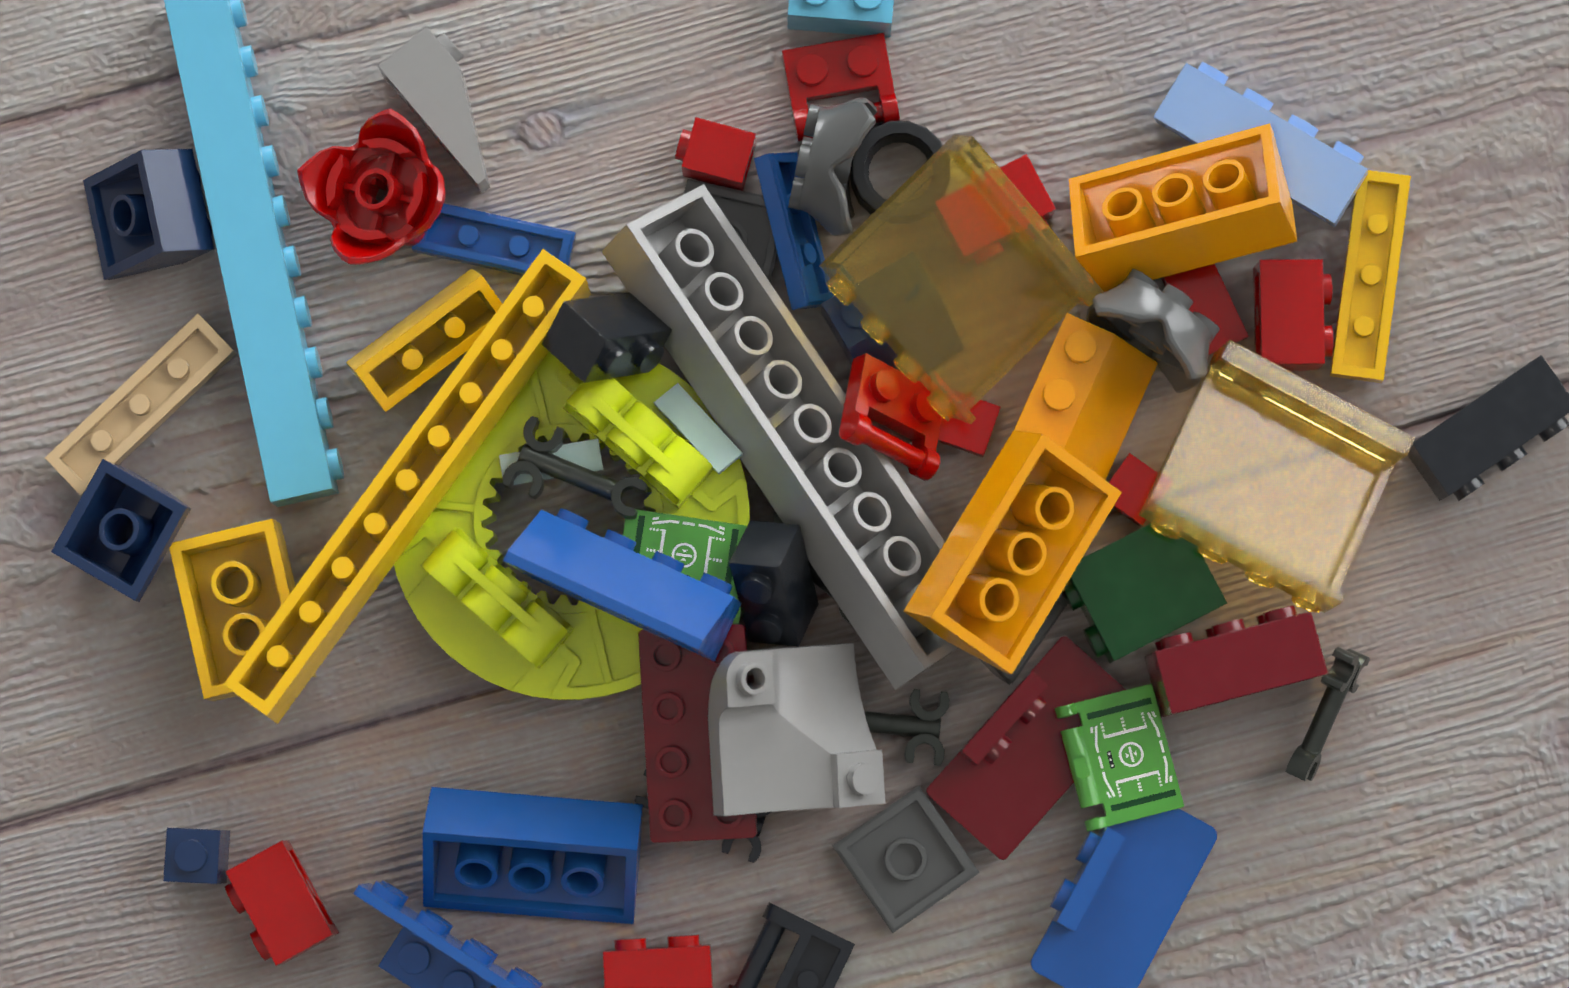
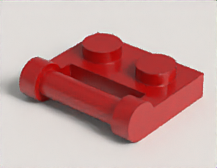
[782,33,900,142]
[839,353,946,481]

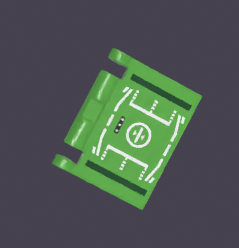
[623,509,747,624]
[1055,683,1184,832]

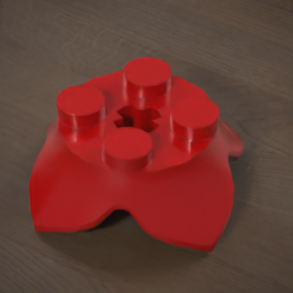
[297,108,446,265]

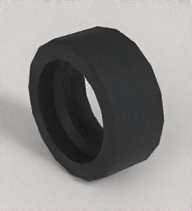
[851,121,949,224]

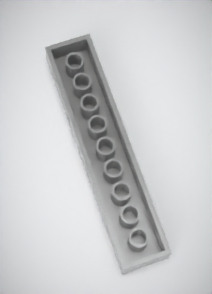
[601,184,958,690]

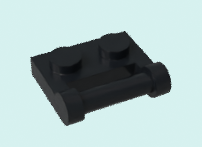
[728,902,855,988]

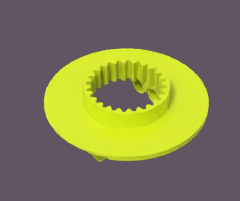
[394,352,750,700]

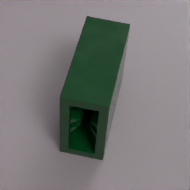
[1063,509,1227,664]

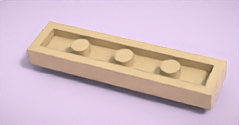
[45,313,237,496]

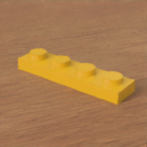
[1329,170,1411,383]

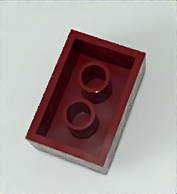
[1144,605,1328,718]

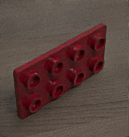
[638,624,757,843]
[926,636,1126,860]

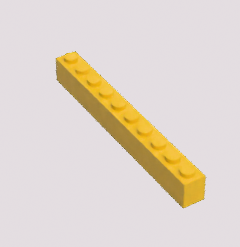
[223,249,591,724]

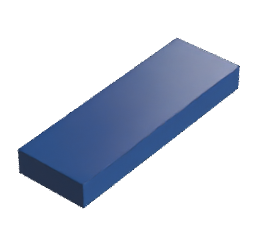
[754,152,834,310]
[412,203,576,276]

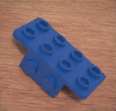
[1030,808,1217,988]

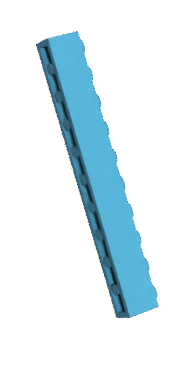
[164,0,344,507]

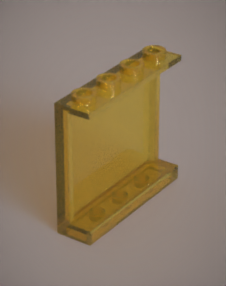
[819,134,1104,424]
[1139,340,1415,613]

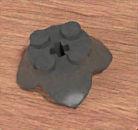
[788,97,877,236]
[1086,269,1220,393]

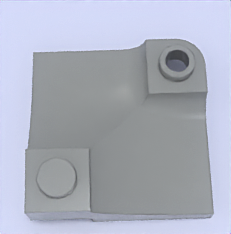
[708,643,885,816]

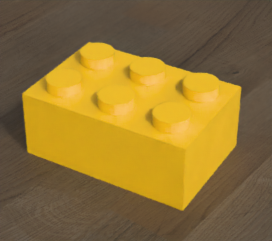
[169,519,316,701]

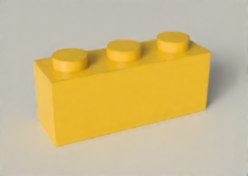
[346,269,503,412]

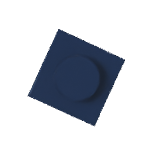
[163,827,230,884]

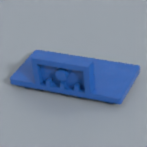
[353,880,543,988]

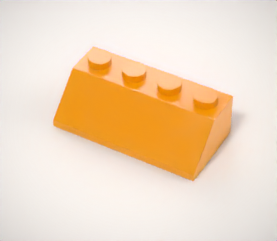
[1069,123,1297,295]
[1013,313,1158,480]
[903,430,1122,675]

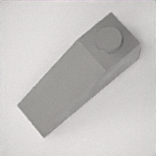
[378,26,490,194]

